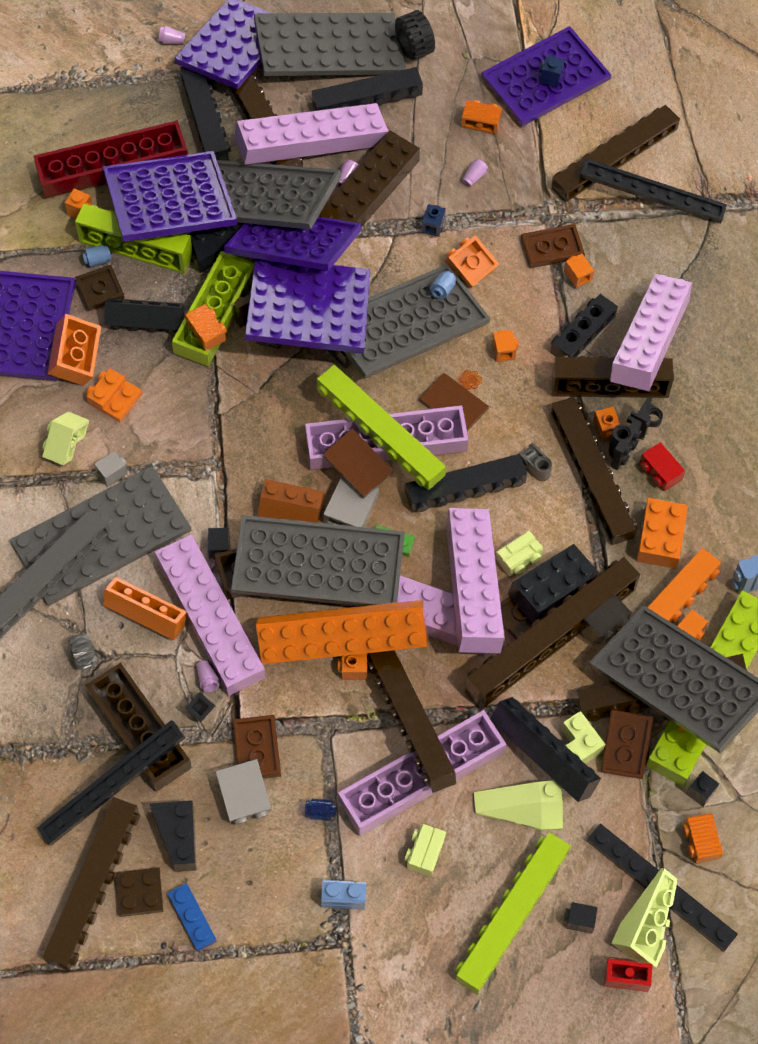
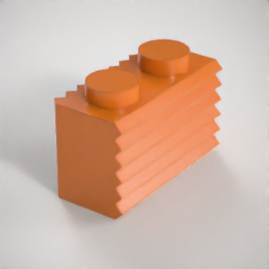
[461,100,502,134]
[185,304,227,351]
[682,813,723,863]

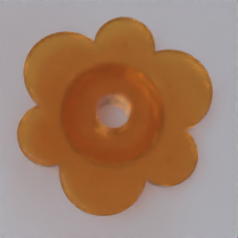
[460,370,482,390]

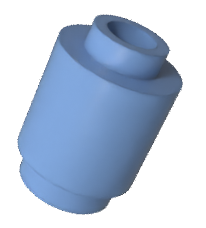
[82,245,112,267]
[430,271,456,299]

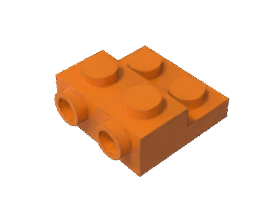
[444,235,500,289]
[86,368,143,422]

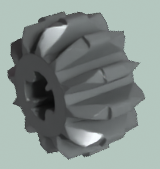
[68,634,96,670]

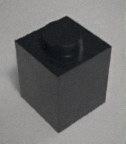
[208,528,230,560]
[186,692,216,722]
[686,771,720,807]
[564,902,598,934]

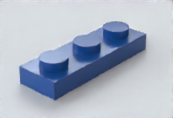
[168,883,217,952]

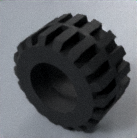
[395,10,435,61]

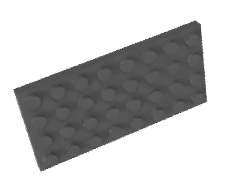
[253,13,406,76]
[217,160,342,229]
[344,264,490,379]
[10,466,192,607]
[231,515,405,606]
[589,605,758,754]

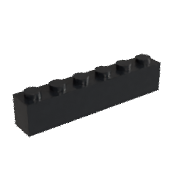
[180,67,231,161]
[312,67,423,111]
[405,454,527,512]
[490,697,601,802]

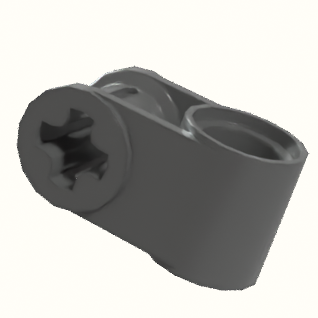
[518,443,552,481]

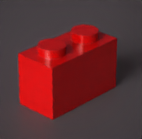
[640,442,685,492]
[604,959,653,992]

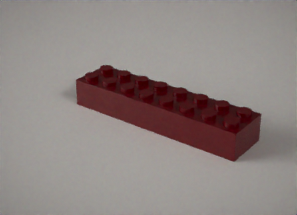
[33,120,188,198]

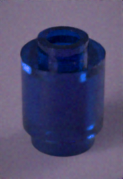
[305,798,337,821]

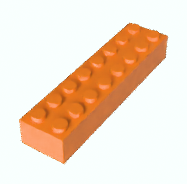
[256,600,428,664]

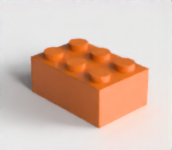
[48,314,101,386]
[636,498,688,569]

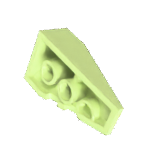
[474,781,563,831]
[612,868,677,968]

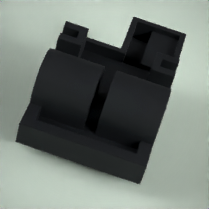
[608,397,663,471]

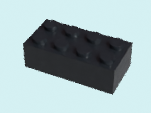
[508,544,599,624]

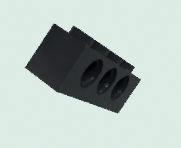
[551,294,618,357]

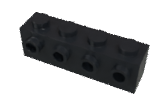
[105,298,185,333]

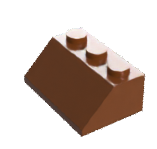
[257,479,324,523]

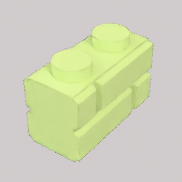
[495,531,543,576]
[404,824,446,877]

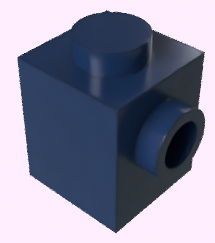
[539,55,564,87]
[421,204,446,237]

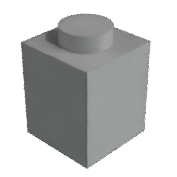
[94,451,127,487]

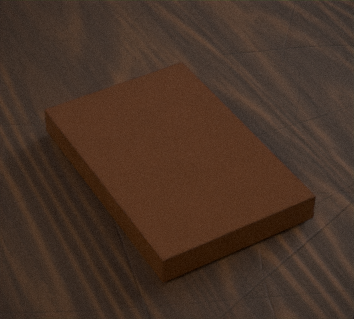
[520,224,585,269]
[419,373,489,431]
[323,428,393,498]
[601,709,653,779]
[233,715,281,779]

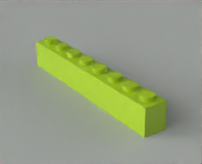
[317,365,446,490]
[455,832,571,995]

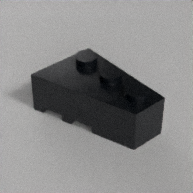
[189,222,245,273]
[149,800,197,872]

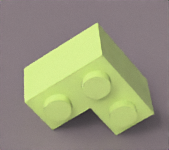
[42,412,89,465]
[561,711,606,764]

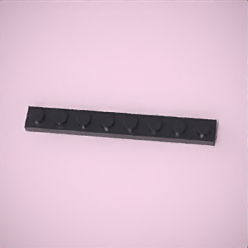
[579,158,727,224]
[37,720,186,846]
[587,823,738,952]

